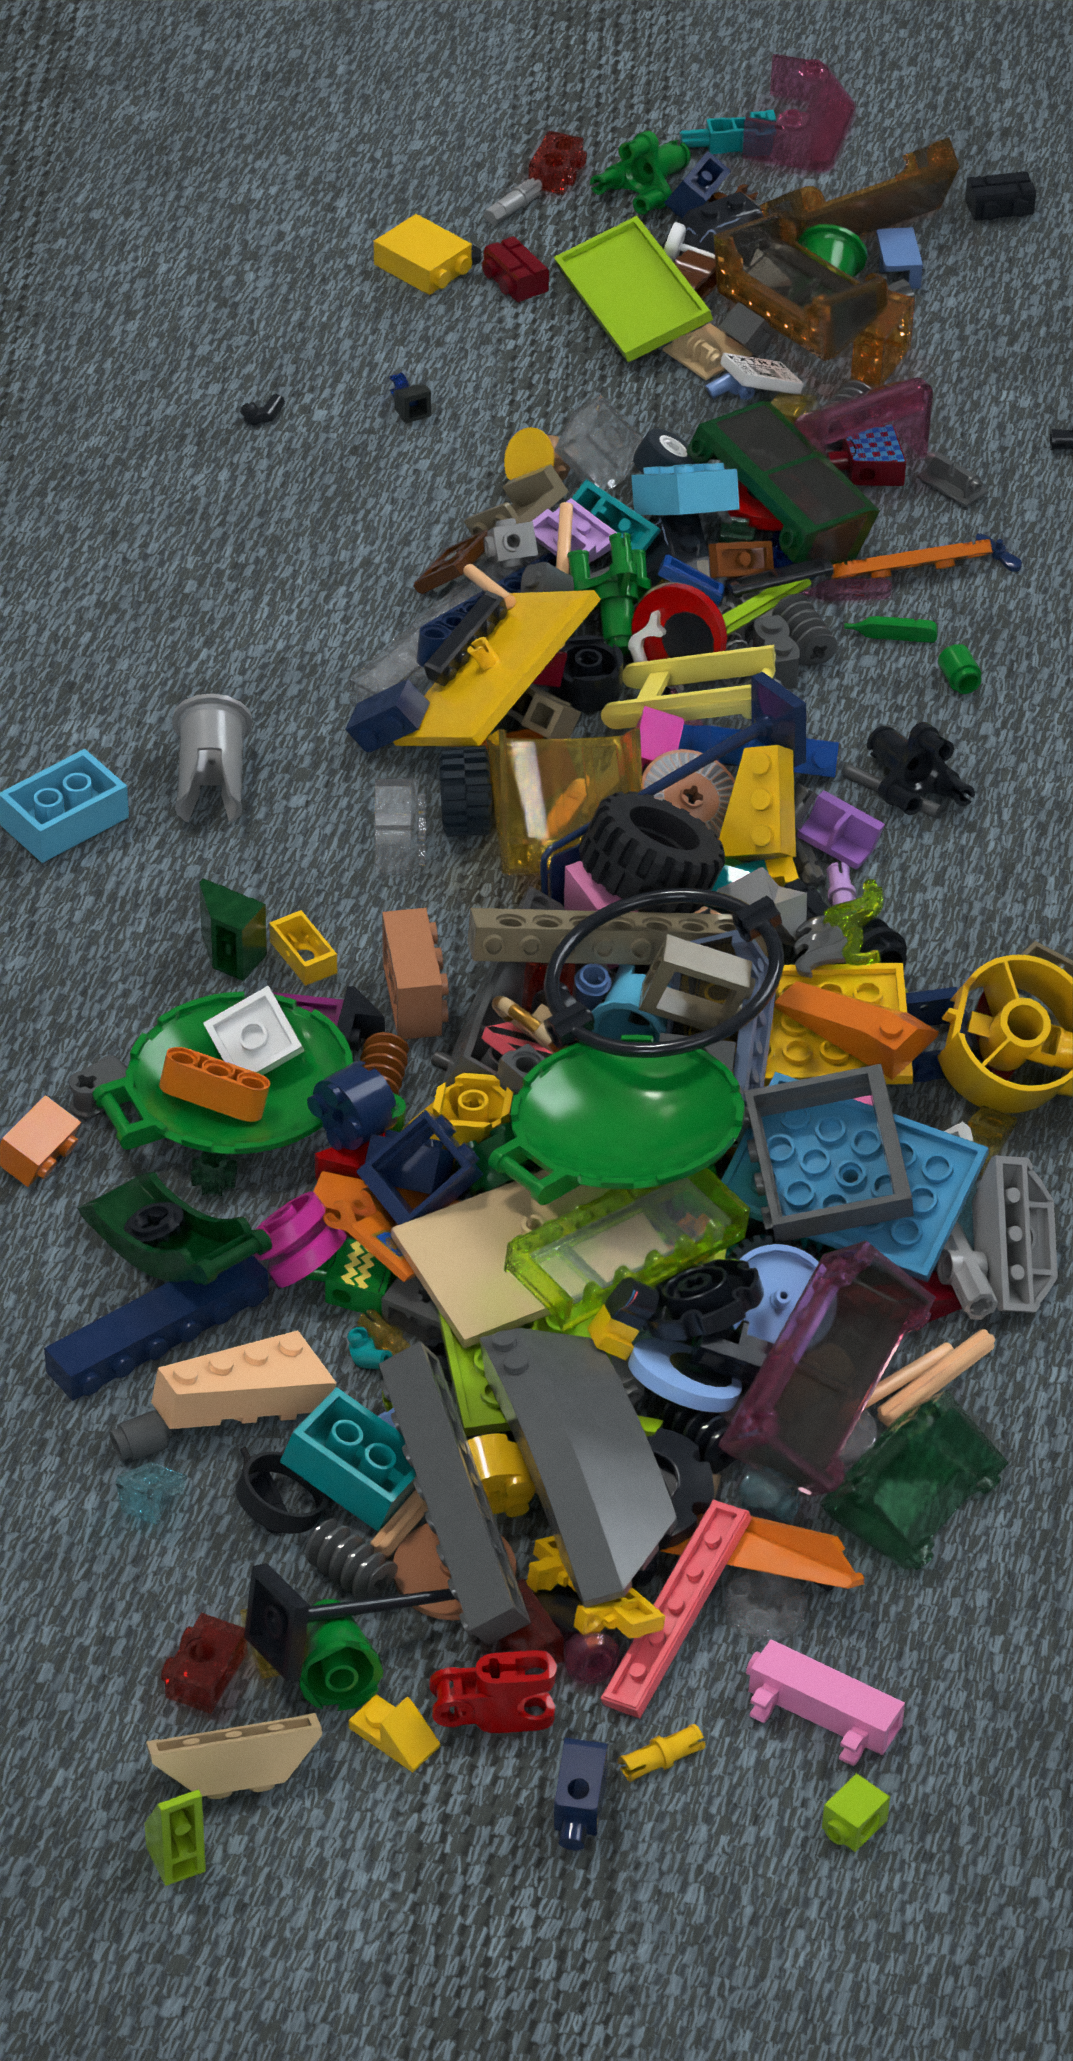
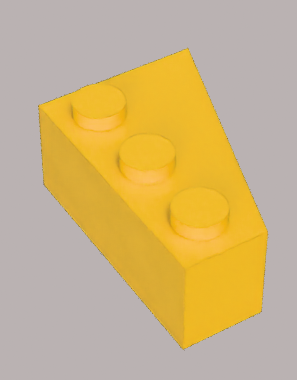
[719,745,796,861]

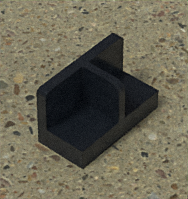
[689,1320,779,1388]

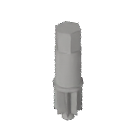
[484,178,542,225]

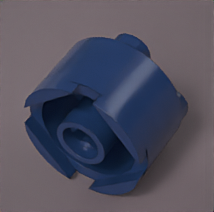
[307,1061,397,1150]

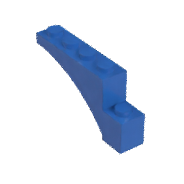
[678,724,839,778]

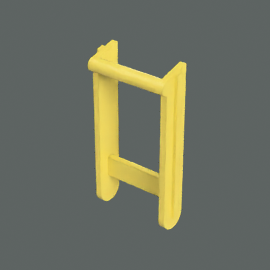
[601,645,776,729]

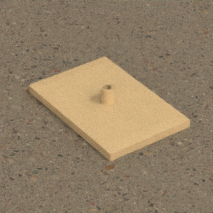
[391,1170,673,1348]

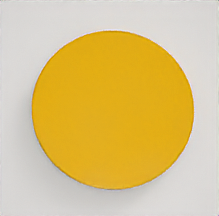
[504,427,554,480]

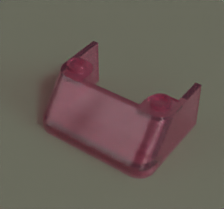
[742,54,856,172]
[794,377,933,458]

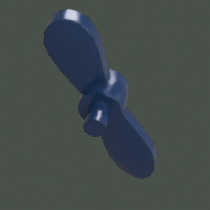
[976,533,1022,572]

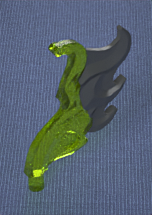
[793,879,884,978]

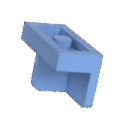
[876,227,923,289]

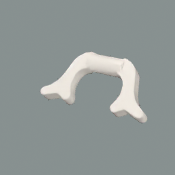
[628,610,684,694]

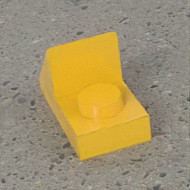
[348,1694,441,1772]

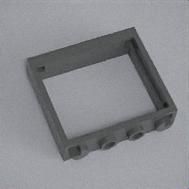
[743,1064,914,1243]

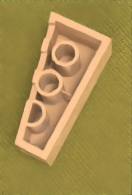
[151,1330,336,1429]

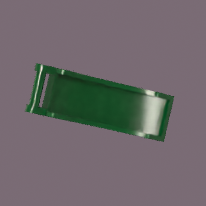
[77,1172,272,1285]

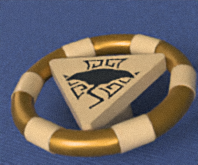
[492,996,568,1054]

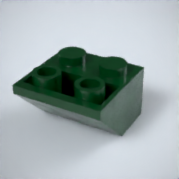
[199,878,267,981]

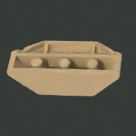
[146,1713,322,1799]

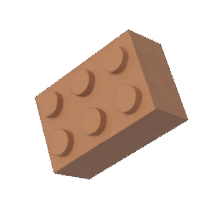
[382,908,449,1039]

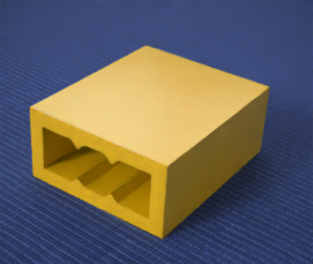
[374,214,472,295]

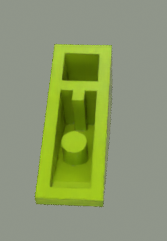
[145,1789,206,1886]

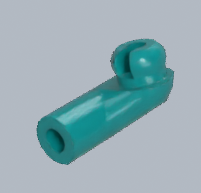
[347,1327,393,1370]

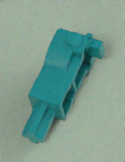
[680,110,777,155]

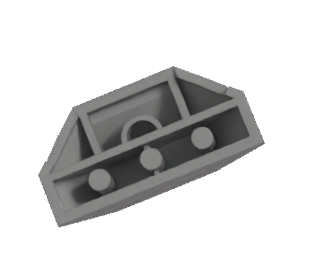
[972,1155,1058,1313]

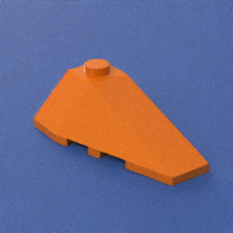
[774,981,939,1080]

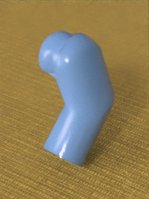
[705,372,755,400]

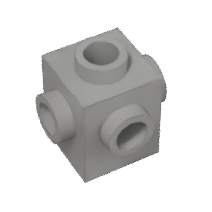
[484,518,538,569]

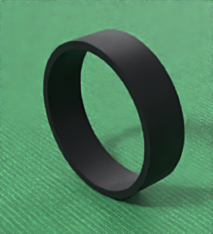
[236,1451,329,1534]

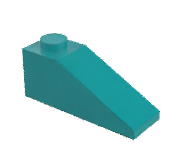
[572,479,661,551]

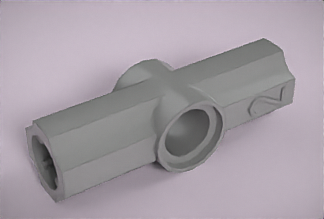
[937,1222,998,1320]

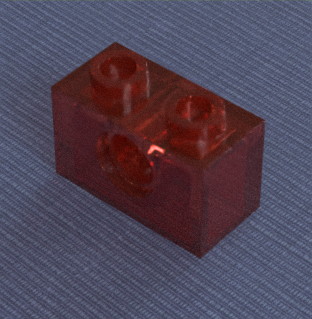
[161,1612,248,1714]

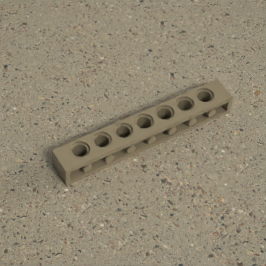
[467,908,767,965]

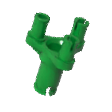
[590,130,691,215]
[567,532,652,656]

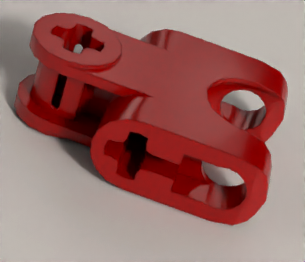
[429,1650,557,1733]

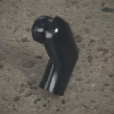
[240,394,285,425]

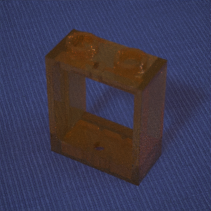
[850,289,915,389]

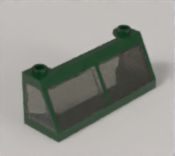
[686,401,880,565]

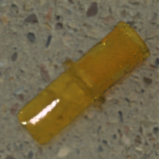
[357,1309,411,1356]

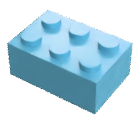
[631,463,740,515]
[0,749,129,863]

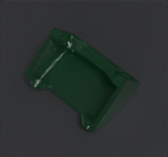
[819,1390,1009,1570]

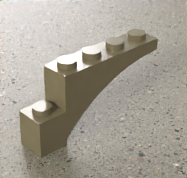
[507,684,582,744]

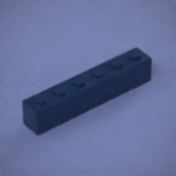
[44,1255,269,1401]

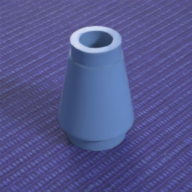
[575,964,611,1011]

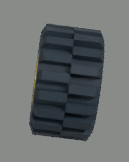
[439,745,493,837]

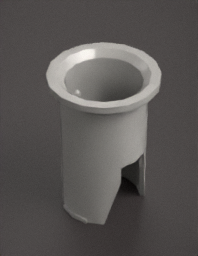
[172,693,253,822]

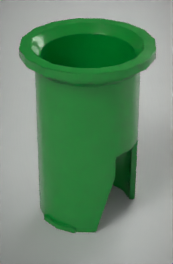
[780,224,868,339]

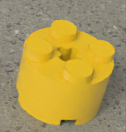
[467,1433,535,1517]

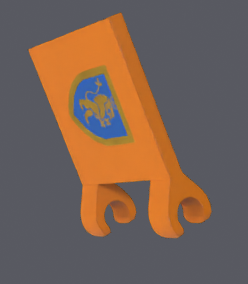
[324,1187,416,1282]

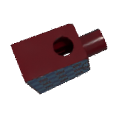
[826,423,906,486]

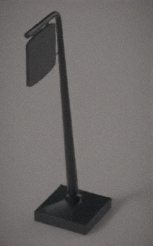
[244,1563,583,1681]

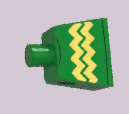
[306,1239,397,1319]

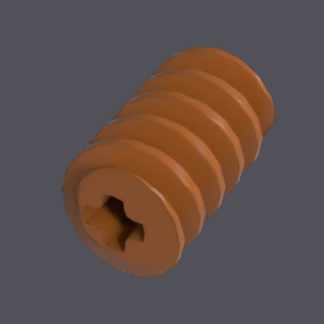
[360,1032,410,1095]

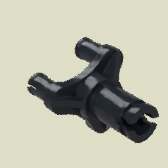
[867,722,975,815]

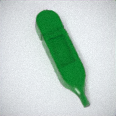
[844,616,938,643]

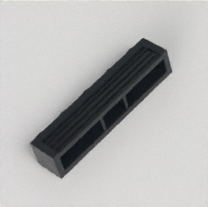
[424,590,508,686]

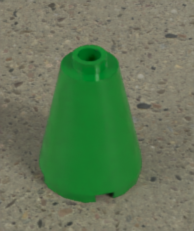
[299,1599,384,1711]

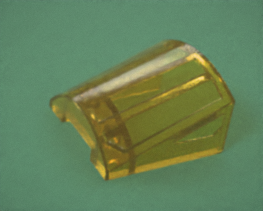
[486,728,642,877]

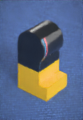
[587,1277,659,1361]

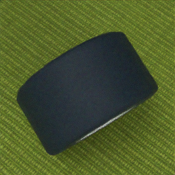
[633,428,697,474]

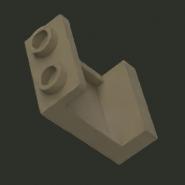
[464,464,569,536]

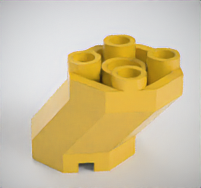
[401,1073,513,1177]

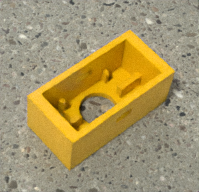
[269,910,337,986]

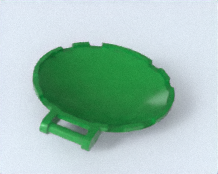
[92,992,353,1154]
[488,1035,744,1206]

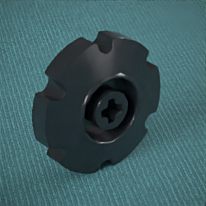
[642,1259,764,1341]
[646,1428,714,1550]

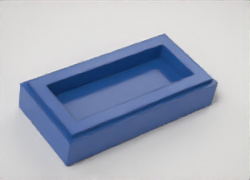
[658,555,725,607]

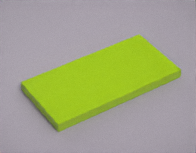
[554,216,713,363]

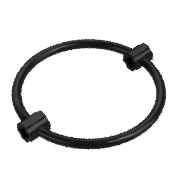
[543,888,784,1058]

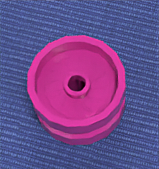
[254,1191,347,1288]

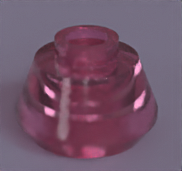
[565,1632,620,1685]

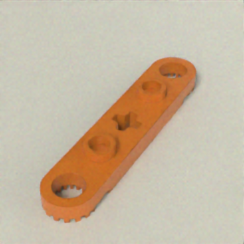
[831,539,993,580]

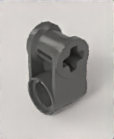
[69,1055,128,1119]

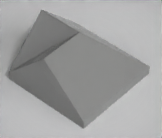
[716,867,807,946]

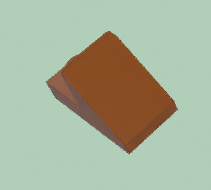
[708,541,774,579]

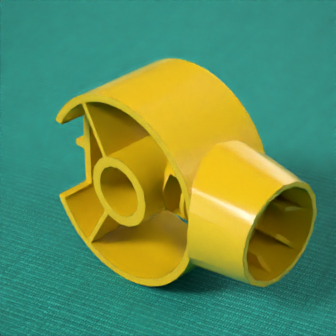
[938,955,1073,1113]

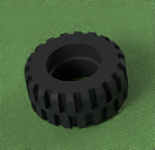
[579,791,726,913]

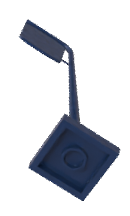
[540,672,806,906]

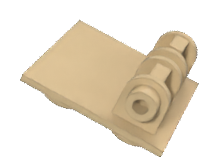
[663,323,753,380]

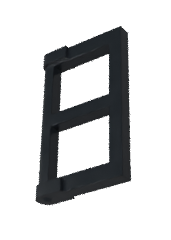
[724,557,834,599]

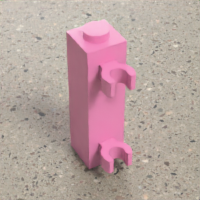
[746,1639,905,1766]

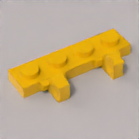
[526,1536,666,1639]

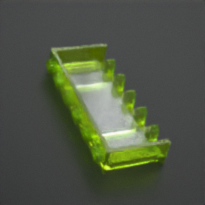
[504,1167,750,1333]

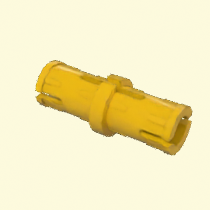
[618,1724,705,1782]

